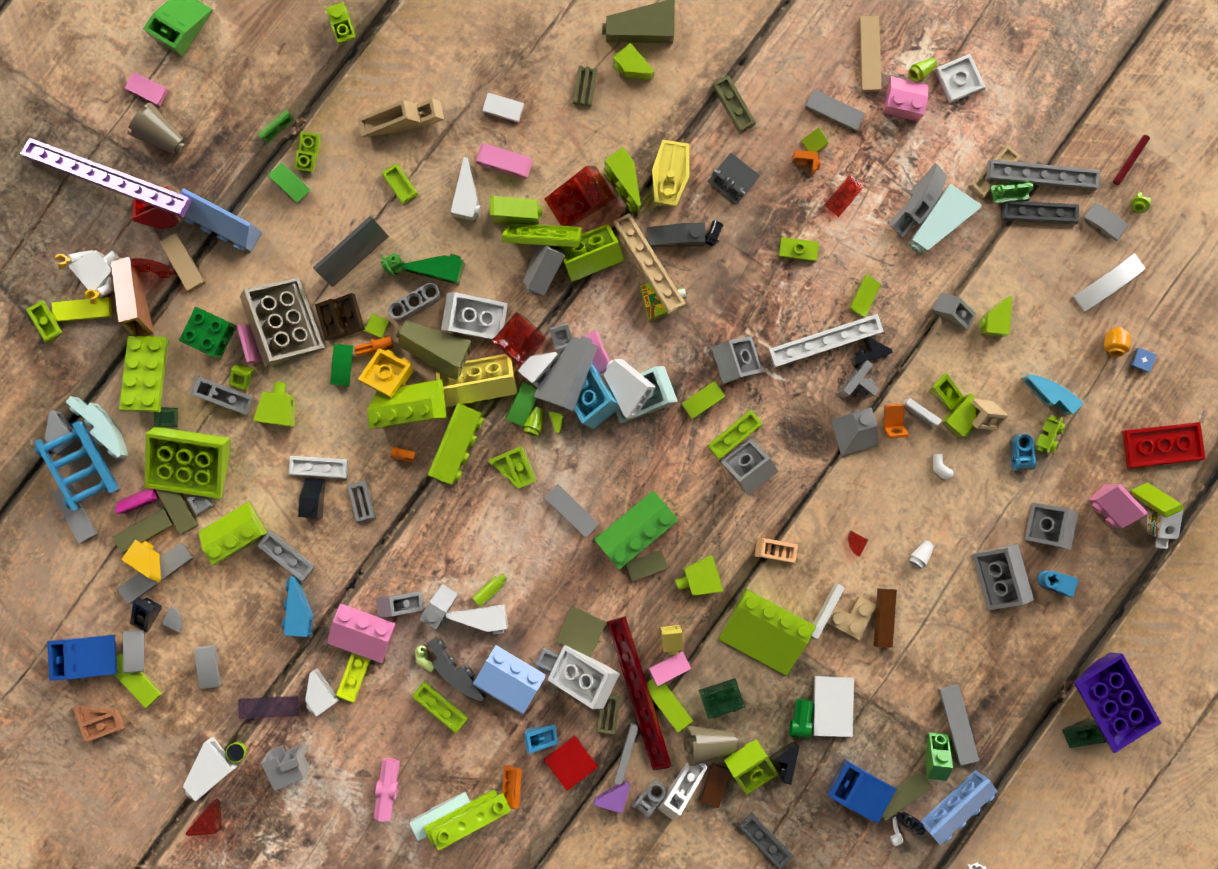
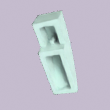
[410,791,470,841]

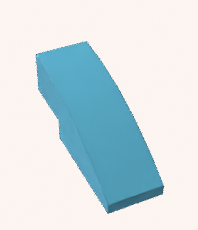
[1021,374,1084,415]

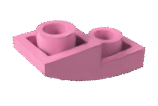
[579,331,610,374]

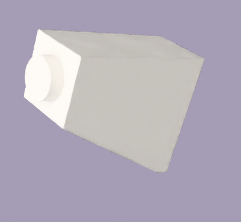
[604,359,656,418]
[183,737,238,801]

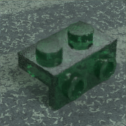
[699,678,745,719]

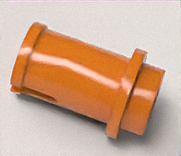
[390,446,416,463]

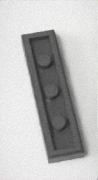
[1001,201,1079,224]

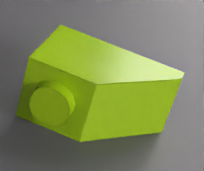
[612,43,655,80]
[979,296,1012,337]
[941,393,976,438]

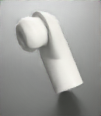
[933,454,954,480]

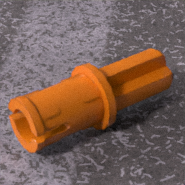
[354,336,394,356]

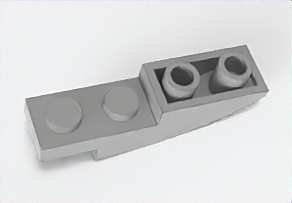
[888,163,947,237]

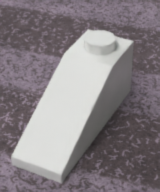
[451,157,481,222]
[446,604,508,634]
[657,763,708,820]

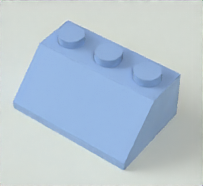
[472,645,546,715]

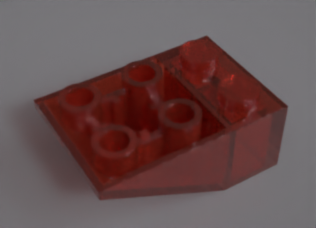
[544,166,615,226]

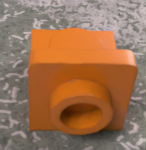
[792,150,821,175]

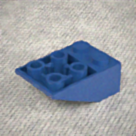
[47,635,117,681]
[826,758,897,823]

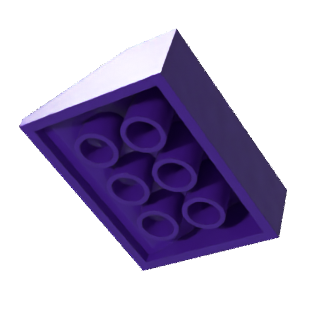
[1073,652,1162,753]

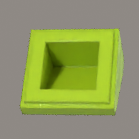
[801,128,829,152]
[229,364,254,391]
[549,411,564,434]

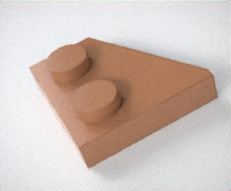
[73,705,125,743]

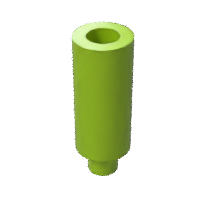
[472,573,507,607]

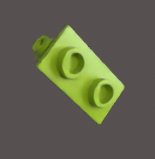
[1035,415,1066,456]

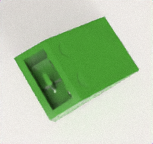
[143,0,213,57]

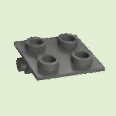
[707,153,760,205]

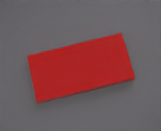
[1122,422,1206,468]

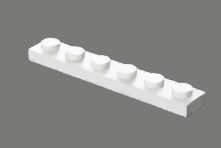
[768,314,884,368]

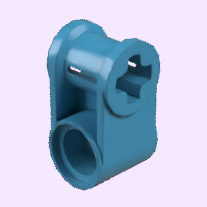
[1010,434,1036,471]
[1037,570,1079,598]

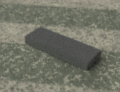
[738,812,793,869]

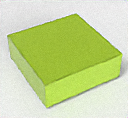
[364,314,390,338]

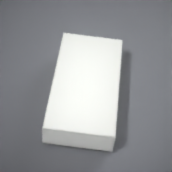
[482,93,524,123]
[903,398,941,427]

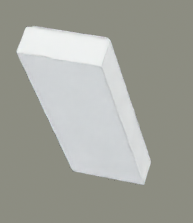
[288,456,349,479]
[812,583,845,638]

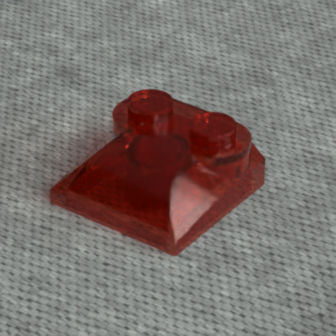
[492,312,546,367]

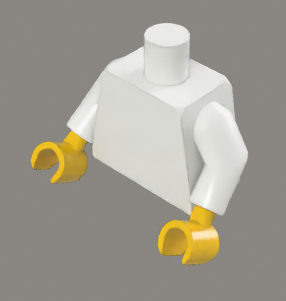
[55,250,120,304]

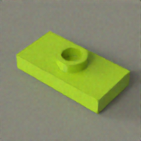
[778,237,819,262]

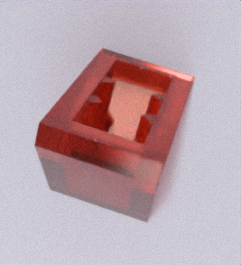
[185,799,222,836]

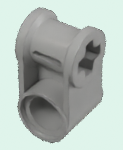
[631,779,665,819]

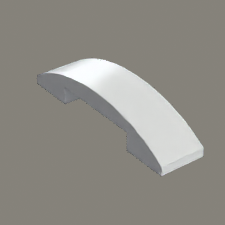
[1073,253,1146,312]

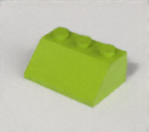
[559,224,624,282]
[199,501,268,565]

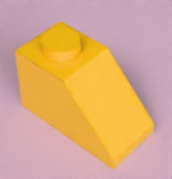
[121,540,161,582]

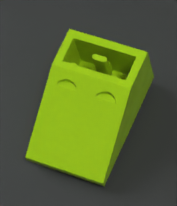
[604,147,641,216]

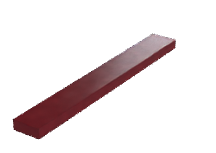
[607,616,672,771]

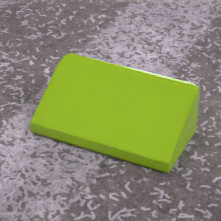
[848,274,881,318]
[26,300,63,344]

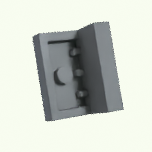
[836,360,879,399]

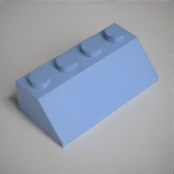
[181,188,262,252]
[920,770,998,845]

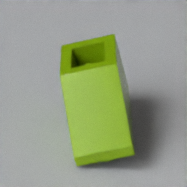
[325,2,356,44]

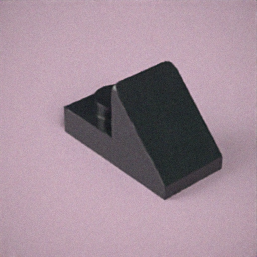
[850,337,893,366]
[130,597,162,633]
[770,742,800,785]

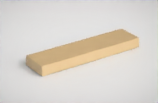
[859,16,881,92]

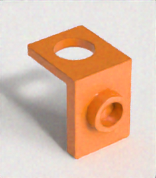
[884,404,908,438]

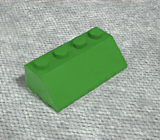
[595,491,678,570]

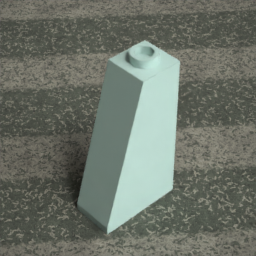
[908,184,982,254]

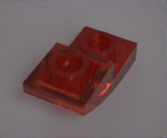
[824,174,864,217]
[131,258,177,278]

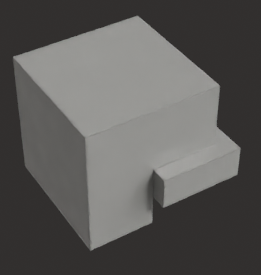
[261,743,309,791]

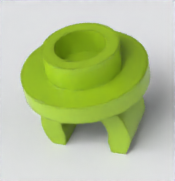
[1130,192,1151,213]

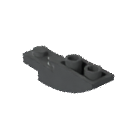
[428,636,486,701]

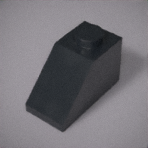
[298,479,325,518]

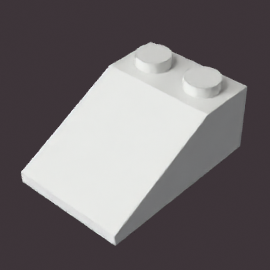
[441,292,508,341]
[548,645,620,709]

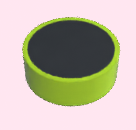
[226,742,247,763]

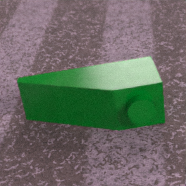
[401,254,465,285]

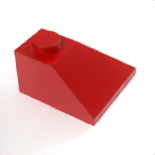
[132,186,180,230]

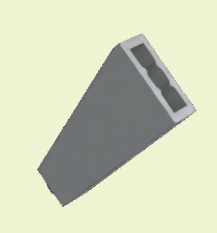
[533,336,598,411]

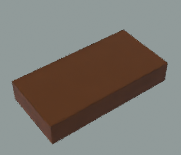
[700,763,731,808]

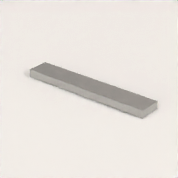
[986,159,1100,190]

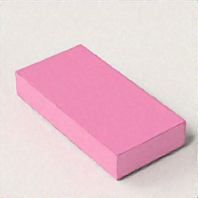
[125,72,169,107]
[648,651,691,686]

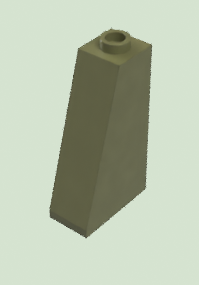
[602,0,675,43]
[396,320,471,380]

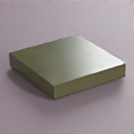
[556,606,607,658]

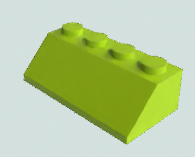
[367,379,447,429]
[428,403,485,485]

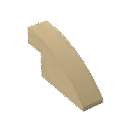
[358,98,444,137]

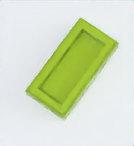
[381,163,419,205]

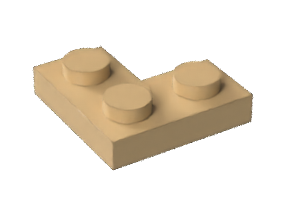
[827,596,876,640]

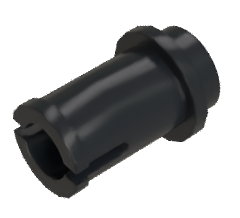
[705,220,724,246]

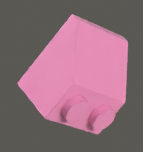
[882,76,928,122]
[1088,484,1148,528]

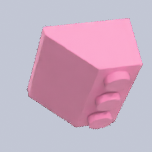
[327,604,397,663]

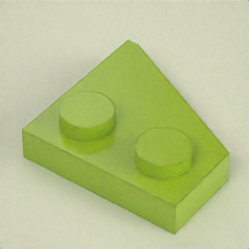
[488,446,537,489]

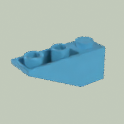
[282,576,314,637]

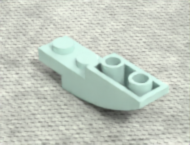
[66,396,128,458]

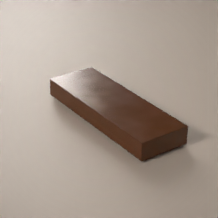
[873,588,897,648]

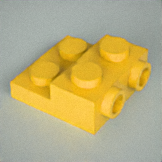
[358,348,414,399]

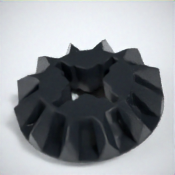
[896,812,926,835]

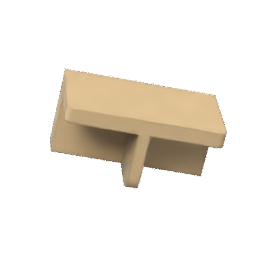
[971,399,1009,430]

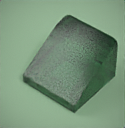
[154,407,178,427]

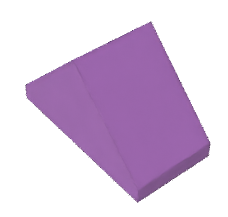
[594,779,630,813]

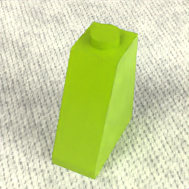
[490,196,542,224]

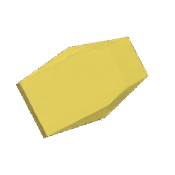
[652,140,689,207]

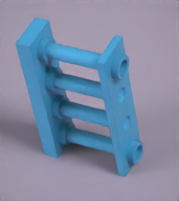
[34,421,120,511]

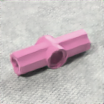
[374,758,400,822]

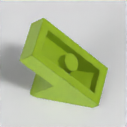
[928,373,964,411]

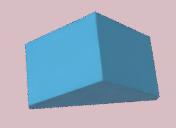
[524,724,558,754]

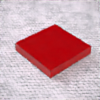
[544,735,598,791]

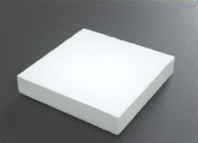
[934,54,985,104]

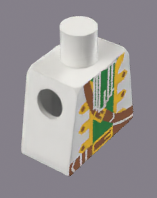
[1147,506,1183,549]

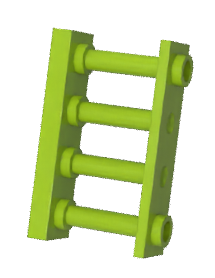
[423,789,511,851]

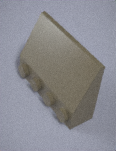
[240,277,324,368]

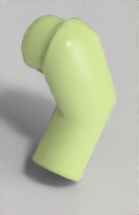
[415,645,435,673]

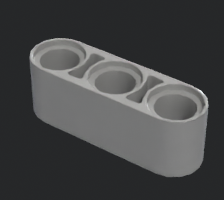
[388,283,441,322]

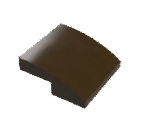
[315,293,365,341]

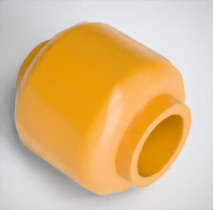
[1104,327,1131,357]

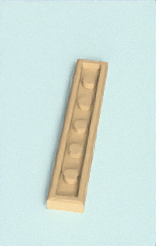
[613,213,686,315]

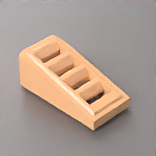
[755,538,798,564]

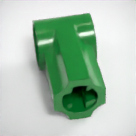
[789,698,813,739]

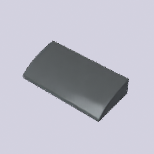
[313,216,389,287]

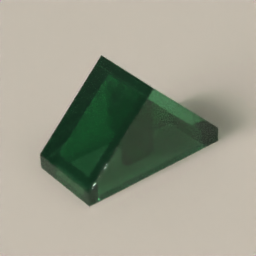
[1062,718,1106,748]

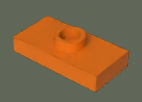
[502,765,522,809]

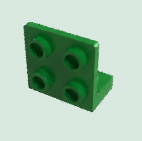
[179,307,237,360]

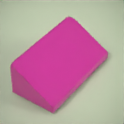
[115,488,159,514]

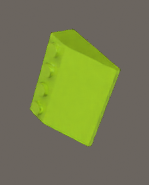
[145,426,231,499]
[718,588,817,676]

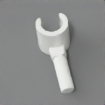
[890,816,903,847]

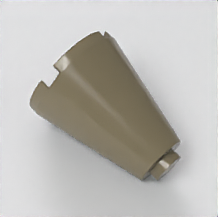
[128,103,185,154]
[683,726,739,766]

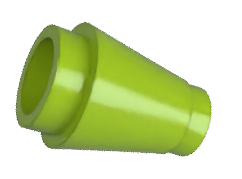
[908,57,937,82]
[523,407,544,437]

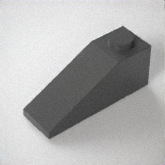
[647,223,705,247]

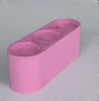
[476,144,533,179]

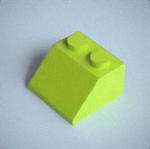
[724,739,779,795]

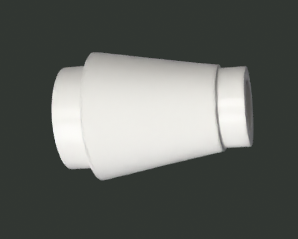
[909,540,935,570]

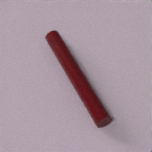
[1113,135,1150,185]

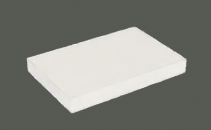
[813,676,854,737]

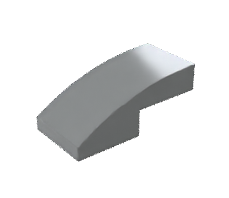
[1084,202,1128,241]
[549,323,572,356]
[123,630,144,673]
[195,645,222,689]

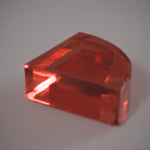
[848,531,868,557]

